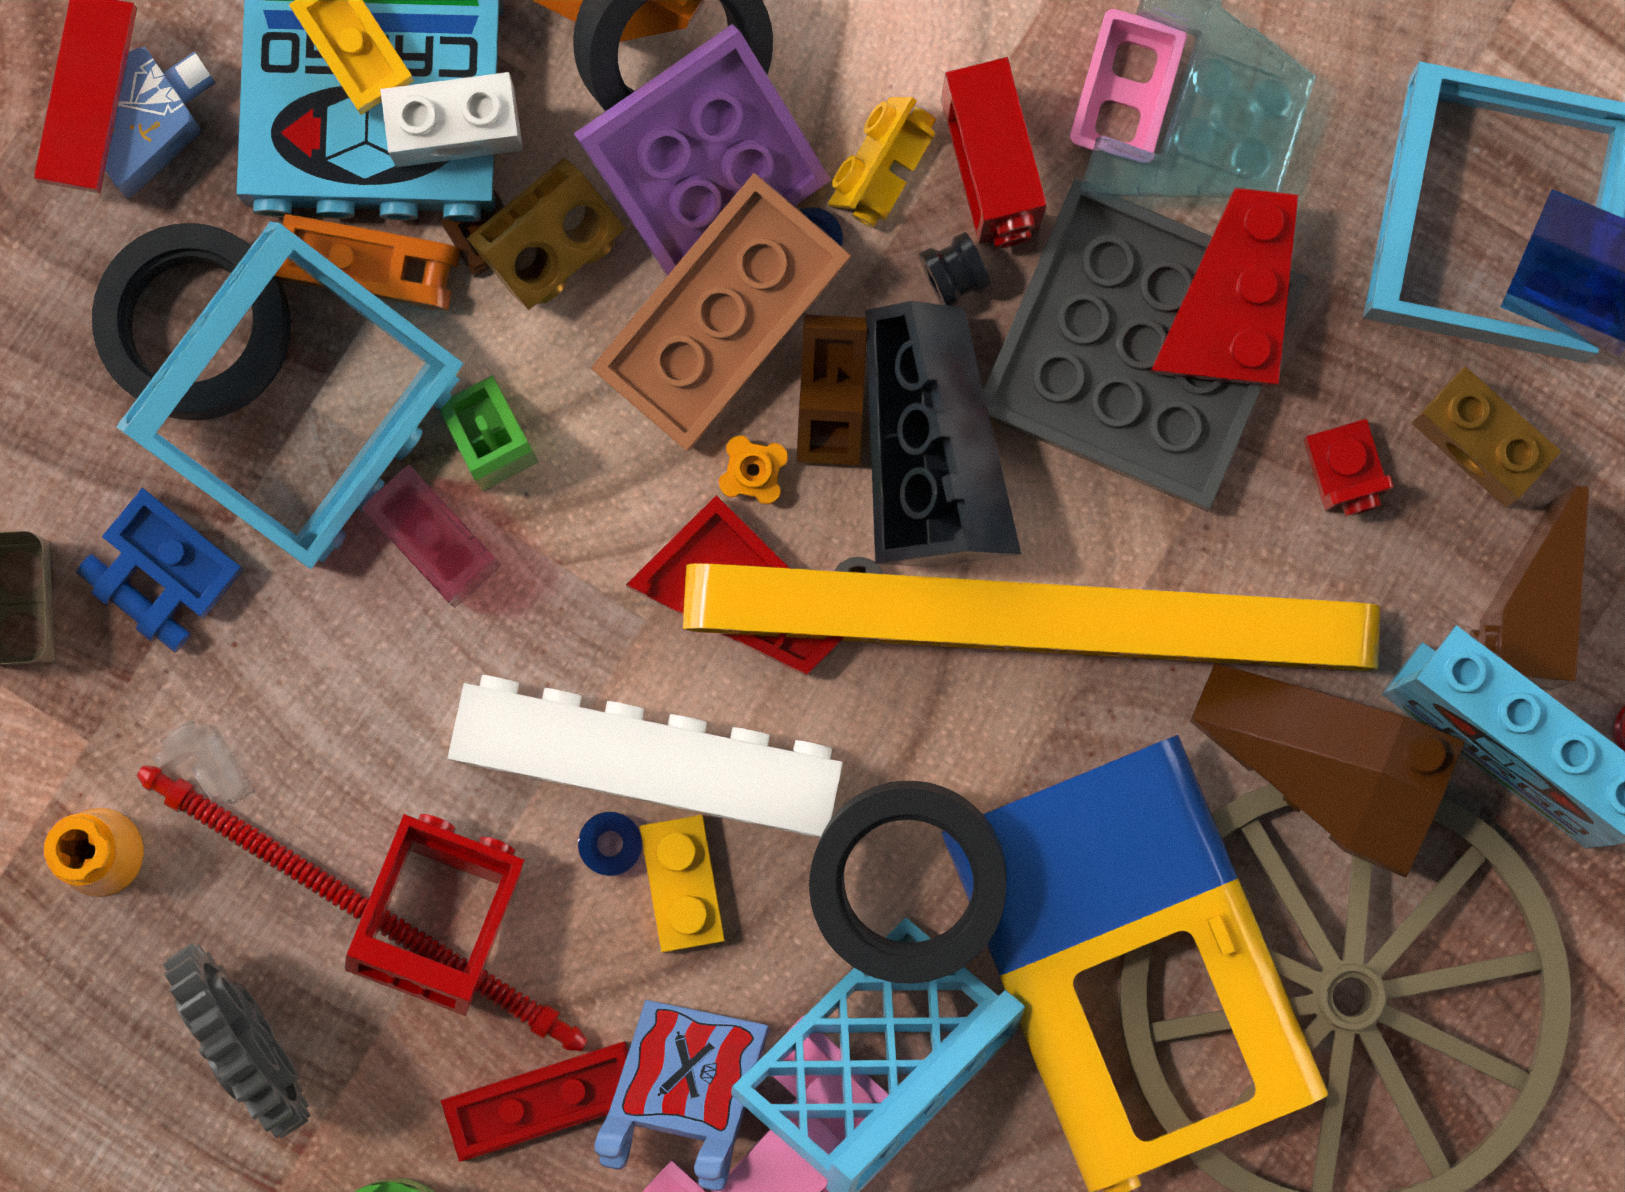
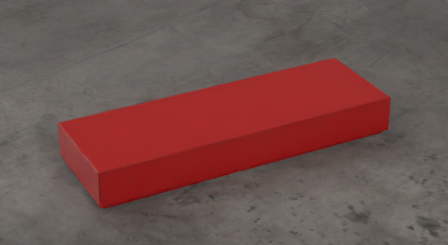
[33,0,137,194]
[440,1041,629,1162]

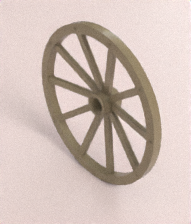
[1119,784,1571,1192]

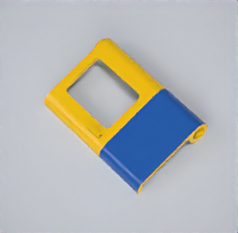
[941,735,1329,1192]

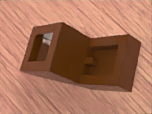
[796,314,867,466]

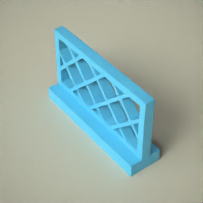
[731,918,1025,1192]

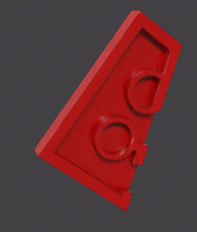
[1150,188,1299,387]
[626,495,844,677]

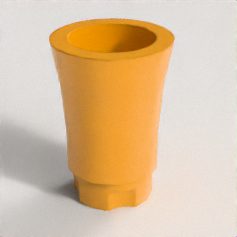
[44,808,144,897]

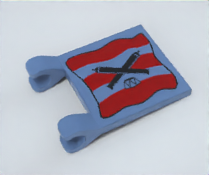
[594,1000,769,1191]

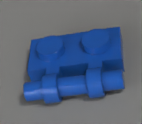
[76,487,244,653]

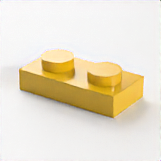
[289,0,414,115]
[639,815,725,953]

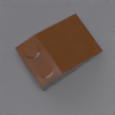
[1469,486,1590,690]

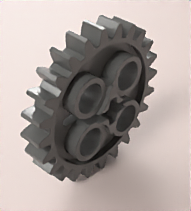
[163,943,310,1138]

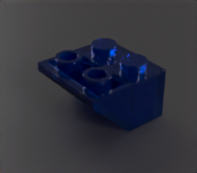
[1500,189,1625,357]

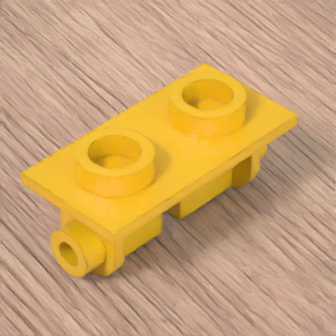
[827,97,936,228]

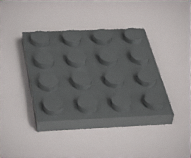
[984,178,1308,512]

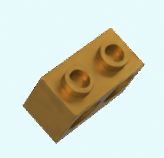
[467,158,626,310]

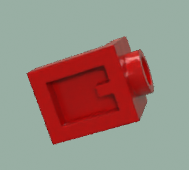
[1303,418,1394,517]

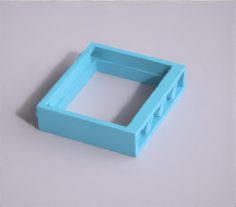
[1363,61,1625,363]
[116,221,464,569]

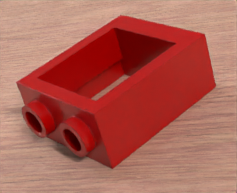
[941,57,1047,249]
[345,814,525,1016]

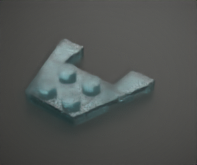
[1079,0,1316,198]

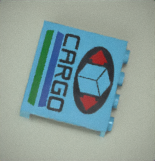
[236,0,504,222]
[1381,625,1625,848]

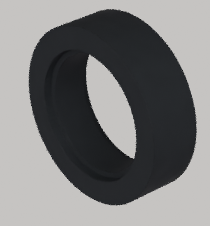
[573,0,773,111]
[92,223,291,420]
[809,781,1006,984]

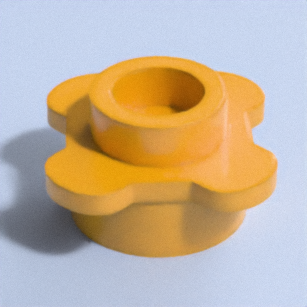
[719,435,788,505]

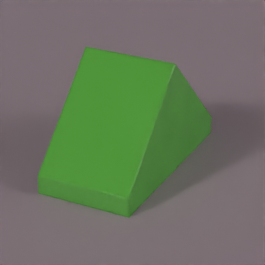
[439,375,538,491]

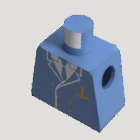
[50,47,216,199]

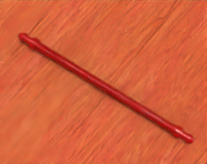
[137,765,588,1052]

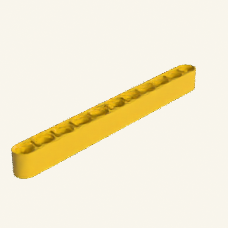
[683,564,1381,671]

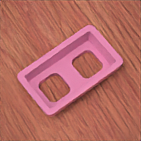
[1070,9,1187,164]

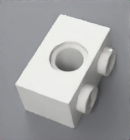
[380,72,523,167]

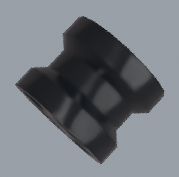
[919,232,992,306]

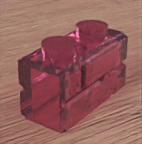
[362,465,501,608]

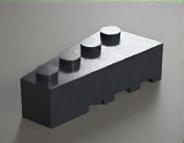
[865,301,1022,567]

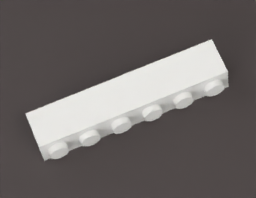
[447,675,843,838]

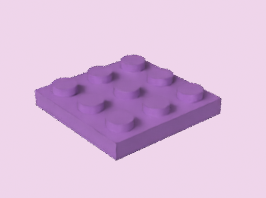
[574,24,831,276]

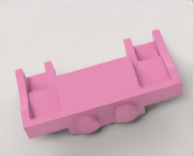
[642,1015,889,1192]

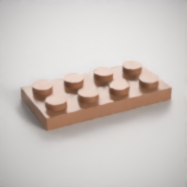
[590,173,853,451]

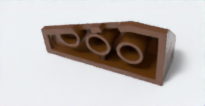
[1190,663,1465,878]

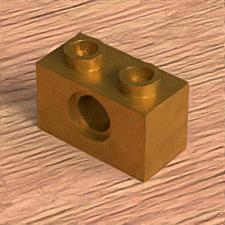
[1411,366,1562,507]

